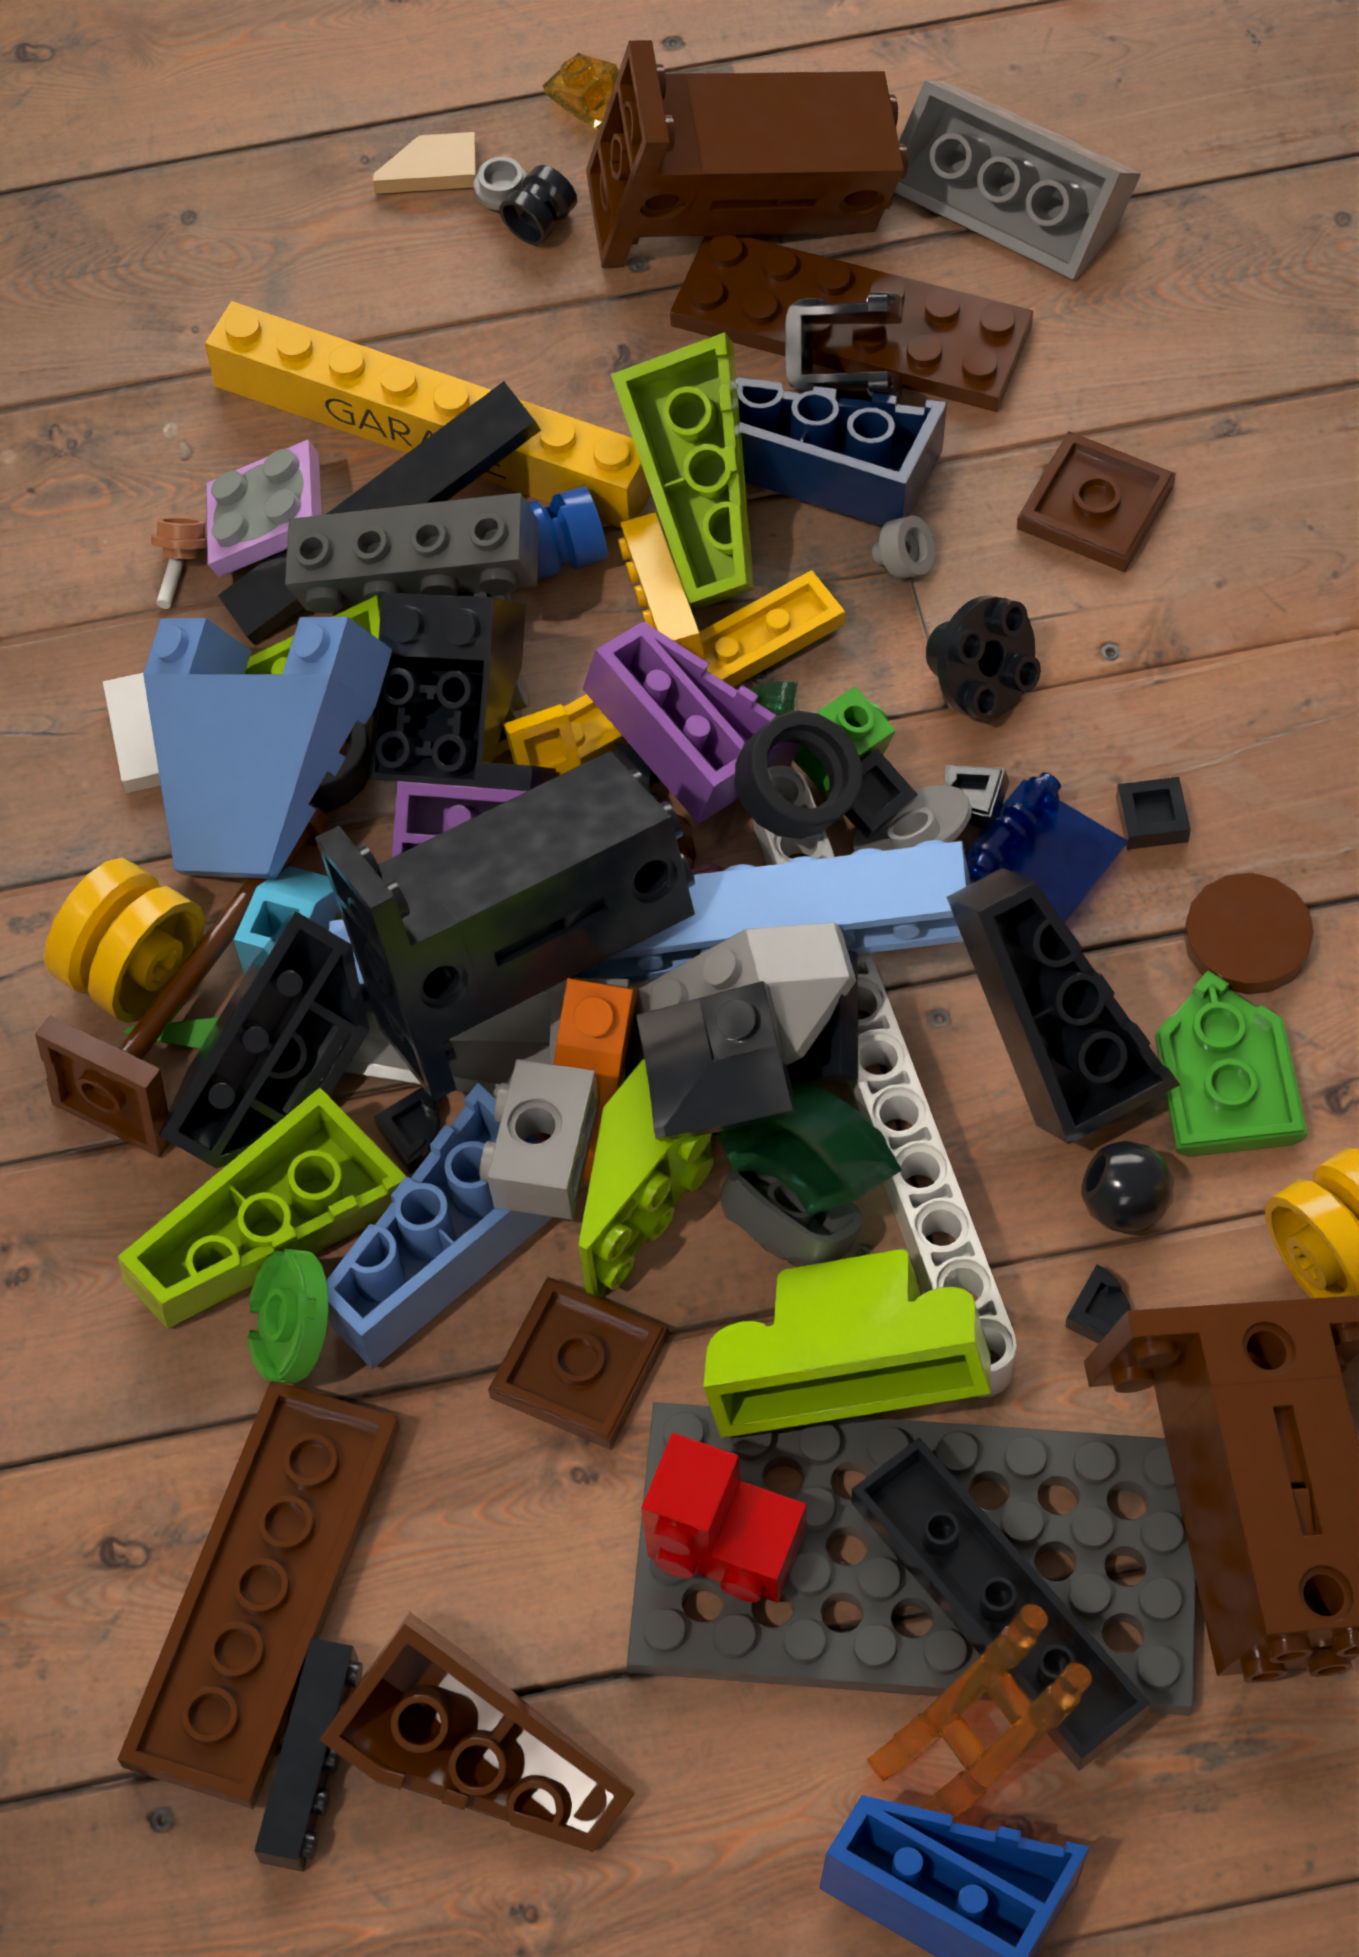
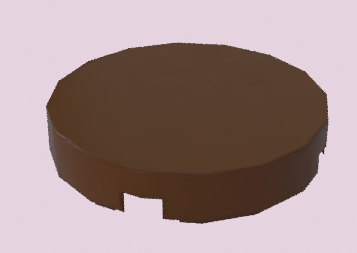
[1184,873,1314,994]

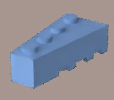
[326,1082,553,1369]

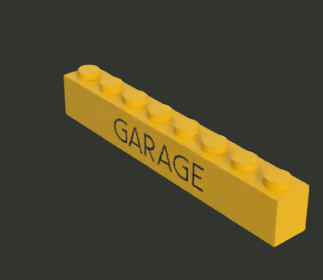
[205,301,651,528]

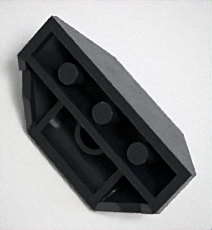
[159,910,370,1168]

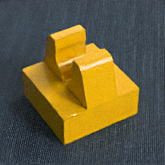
[503,704,582,775]

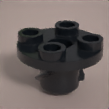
[925,595,1041,719]

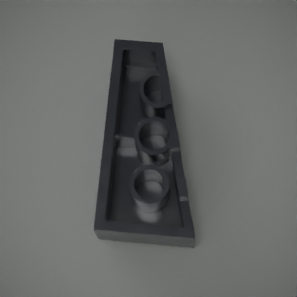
[947,868,1180,1144]

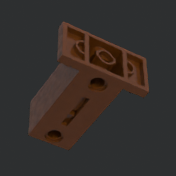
[586,40,908,268]
[1084,1295,1359,1683]

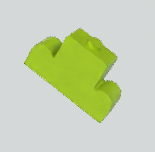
[703,1249,991,1438]

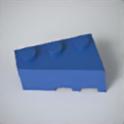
[819,1795,1090,1957]

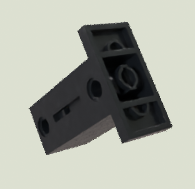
[315,751,695,1101]

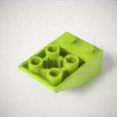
[578,1059,714,1298]

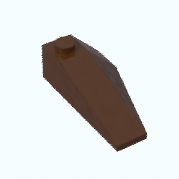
[319,1612,635,1852]

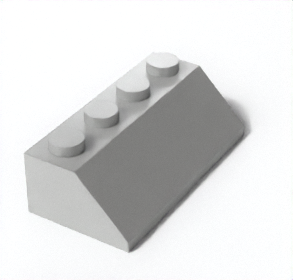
[894,80,1141,280]

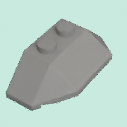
[628,923,856,1073]

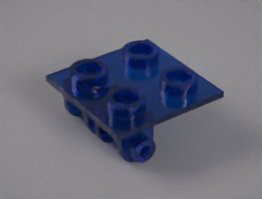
[964,772,1128,922]

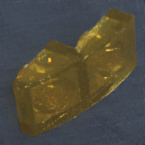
[542,53,619,130]

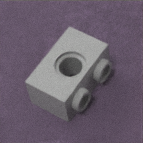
[480,1059,600,1220]

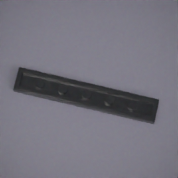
[218,381,541,645]

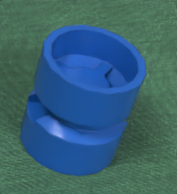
[528,485,608,581]

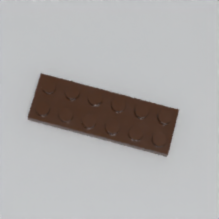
[670,235,1033,412]
[117,1380,400,1809]

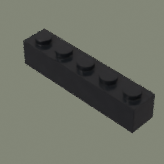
[254,1638,363,1872]

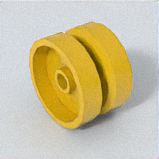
[44,857,205,1024]
[1265,1147,1359,1298]

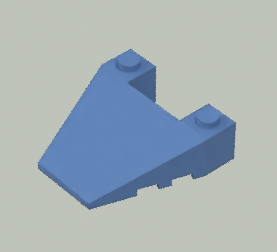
[143,617,392,879]

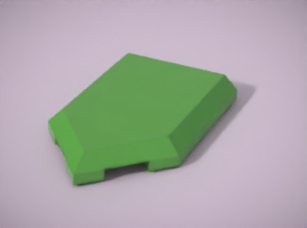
[1155,970,1308,1157]

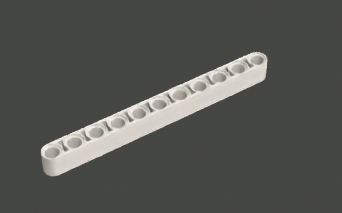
[753,765,1017,1398]

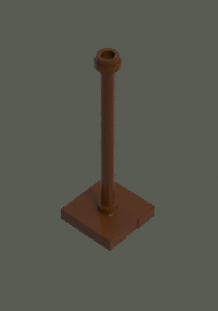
[35,803,328,1158]

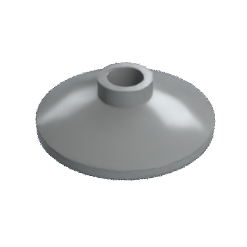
[853,785,972,852]

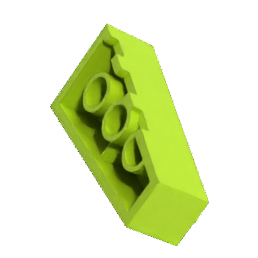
[611,332,754,609]
[117,1088,406,1329]

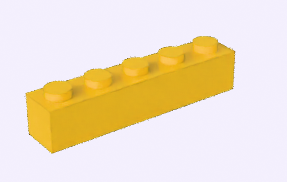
[617,512,705,660]

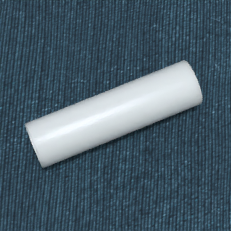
[156,558,184,609]

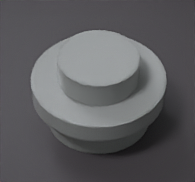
[474,156,527,210]

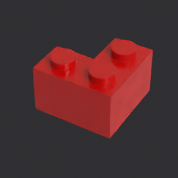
[641,1432,807,1603]

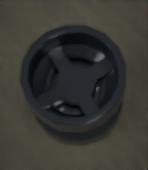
[499,165,578,245]

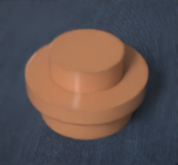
[151,517,207,559]

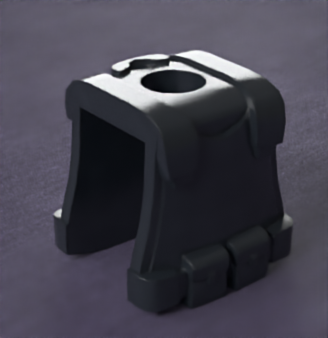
[785,292,903,401]

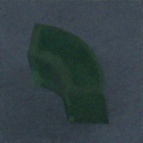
[716,1081,902,1216]

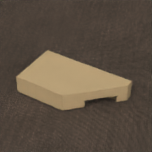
[373,132,477,194]

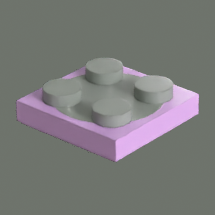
[206,439,322,577]

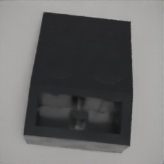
[368,593,526,787]

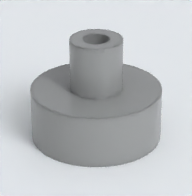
[872,515,935,579]

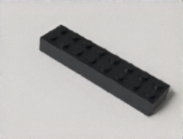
[851,1437,1151,1771]

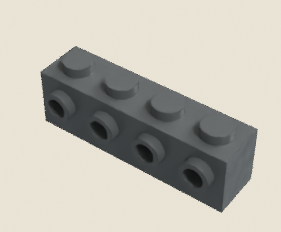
[285,493,539,614]

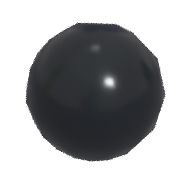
[1081,1141,1174,1234]

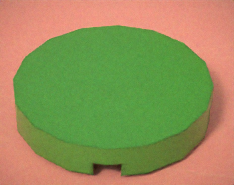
[247,1249,329,1384]

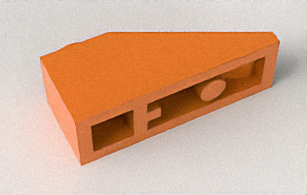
[544,977,638,1179]

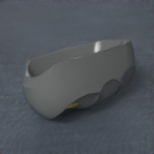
[720,1150,863,1267]

